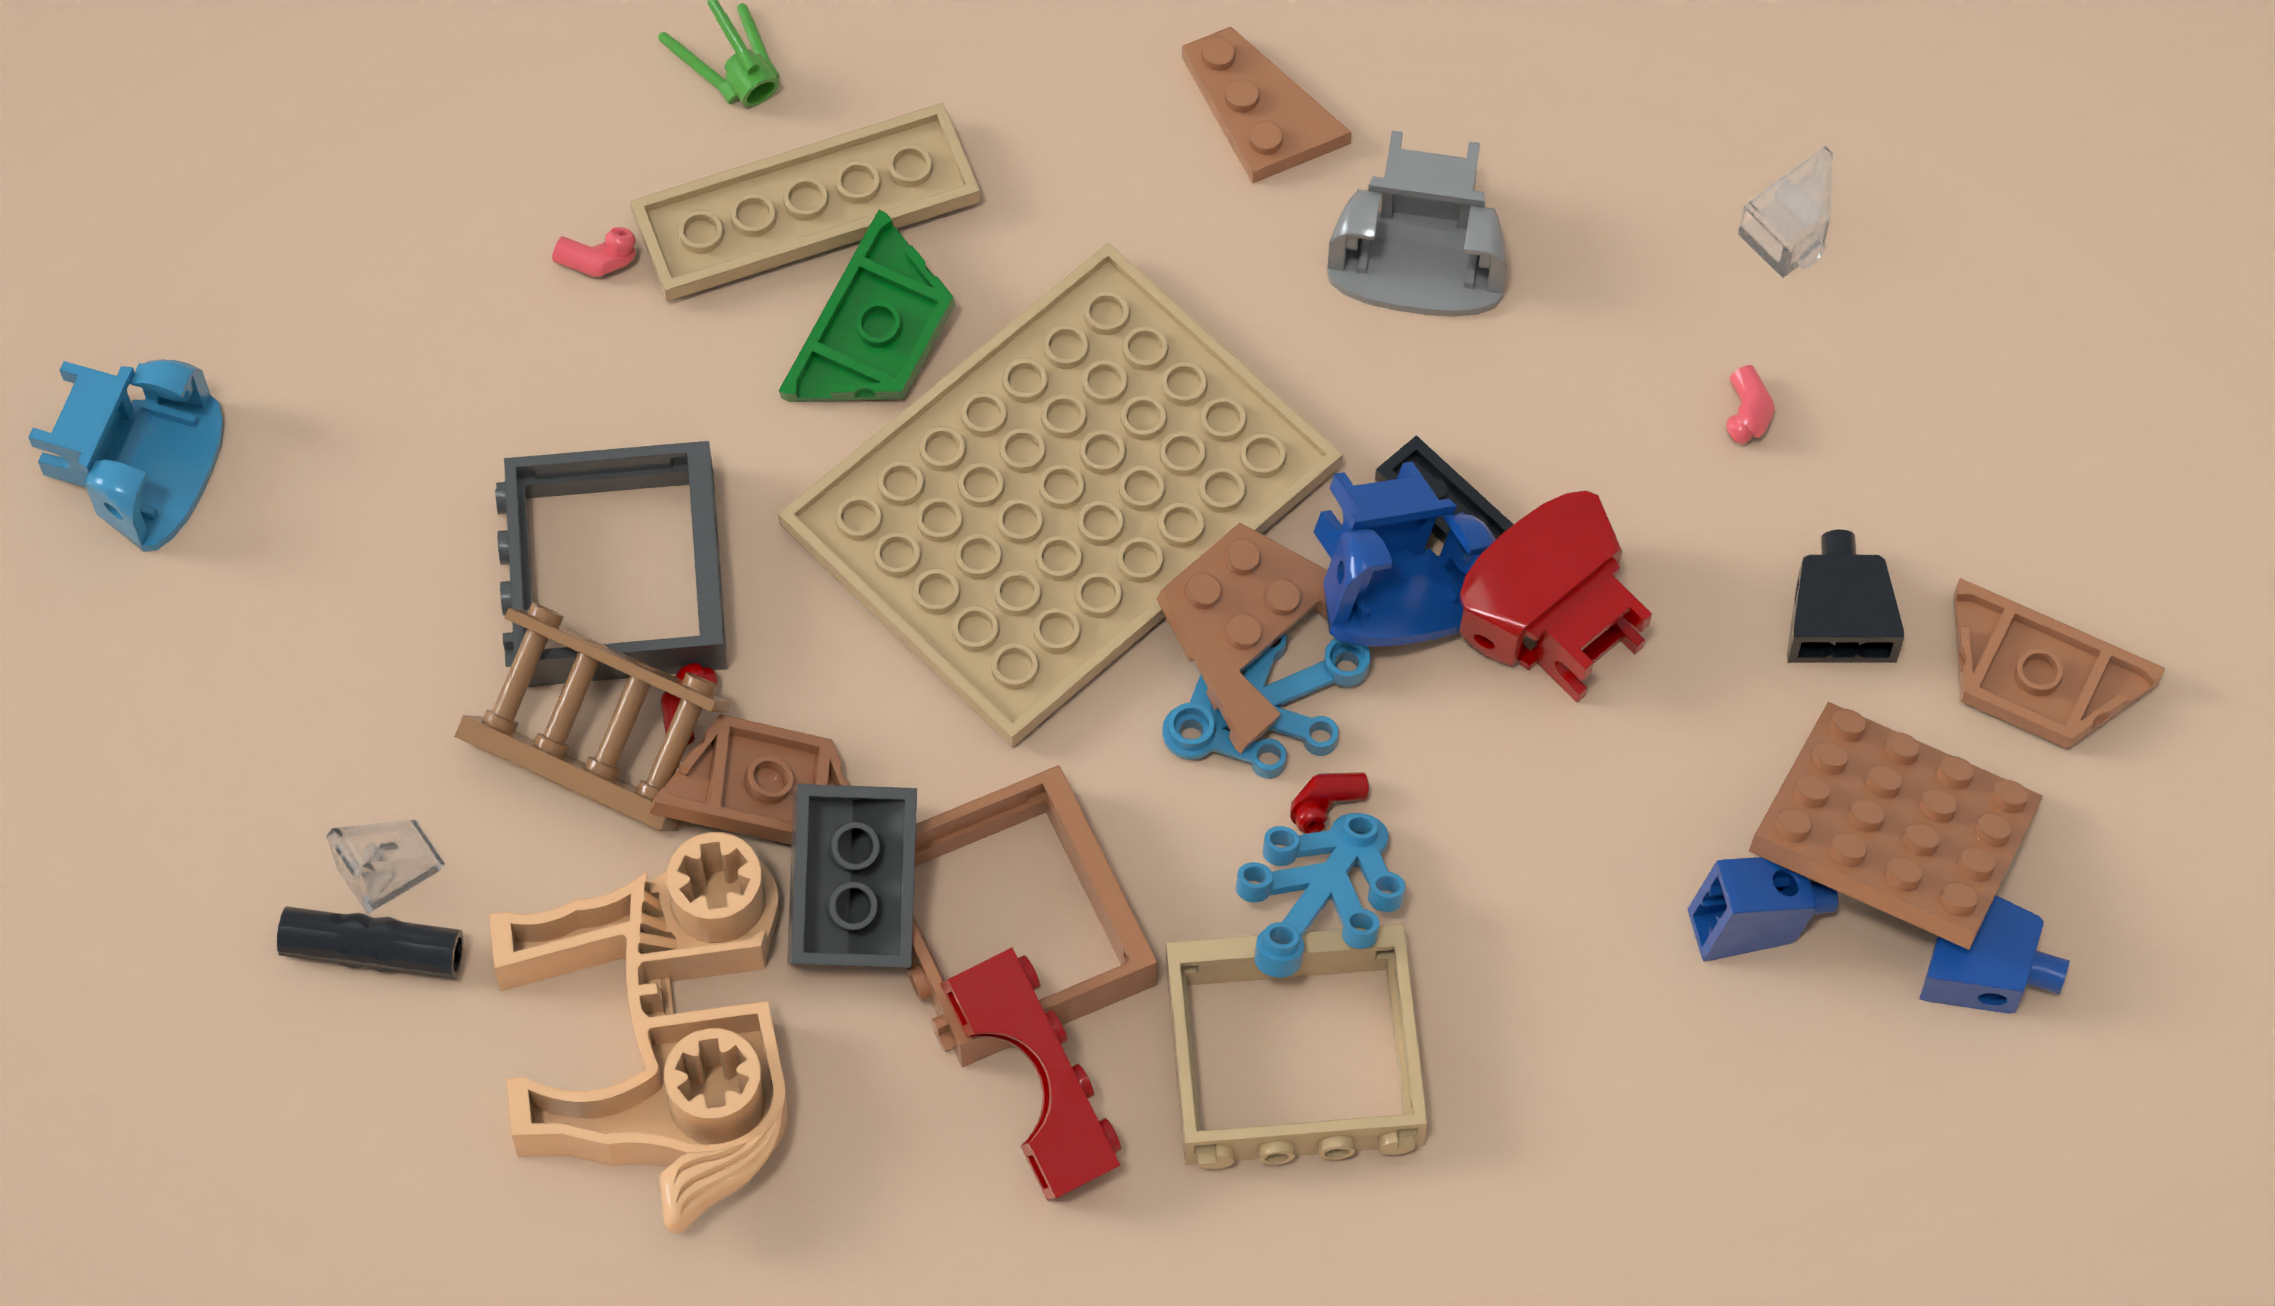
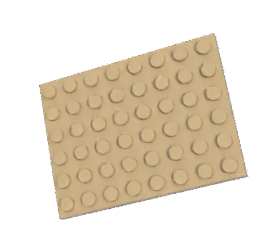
[778,242,1343,748]

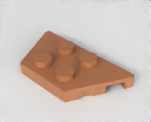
[1953,578,2165,749]
[649,714,851,845]

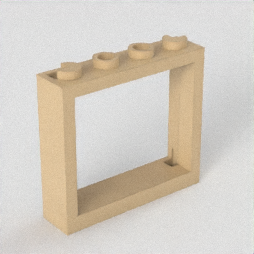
[1166,923,1428,1169]

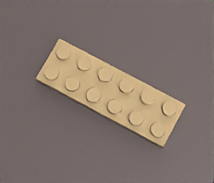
[630,103,981,302]

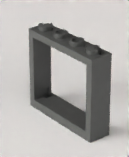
[495,441,728,687]

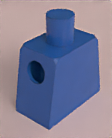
[1687,857,1838,962]
[1919,895,2070,1014]

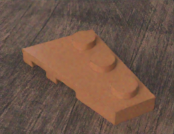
[1182,27,1352,184]

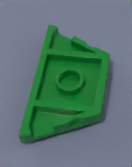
[778,209,956,402]

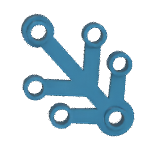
[1162,634,1371,779]
[1236,813,1405,978]

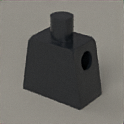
[1787,529,1904,663]

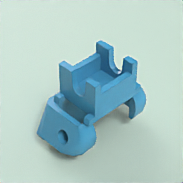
[28,359,224,552]

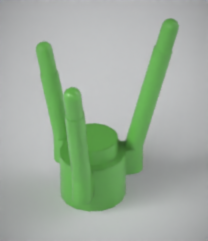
[658,0,780,107]

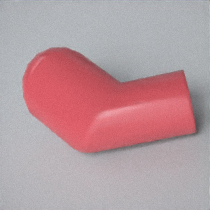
[552,227,636,277]
[1726,365,1775,444]

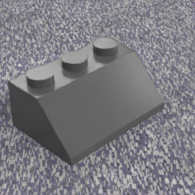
[787,784,917,968]

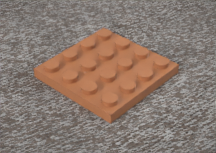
[1749,702,2043,950]

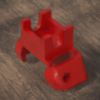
[1459,490,1652,703]

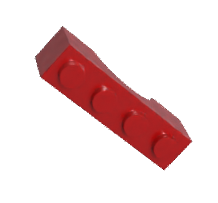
[940,947,1122,1200]

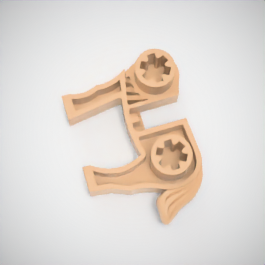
[489,832,789,1234]

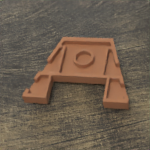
[1157,522,1328,754]

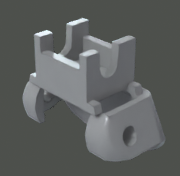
[1327,131,1507,317]

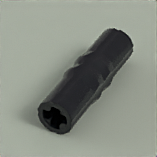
[277,906,464,979]

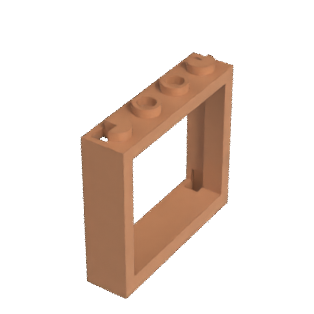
[907,765,1158,1067]

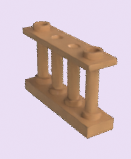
[454,603,732,831]

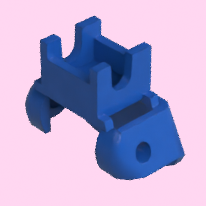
[1313,462,1496,647]

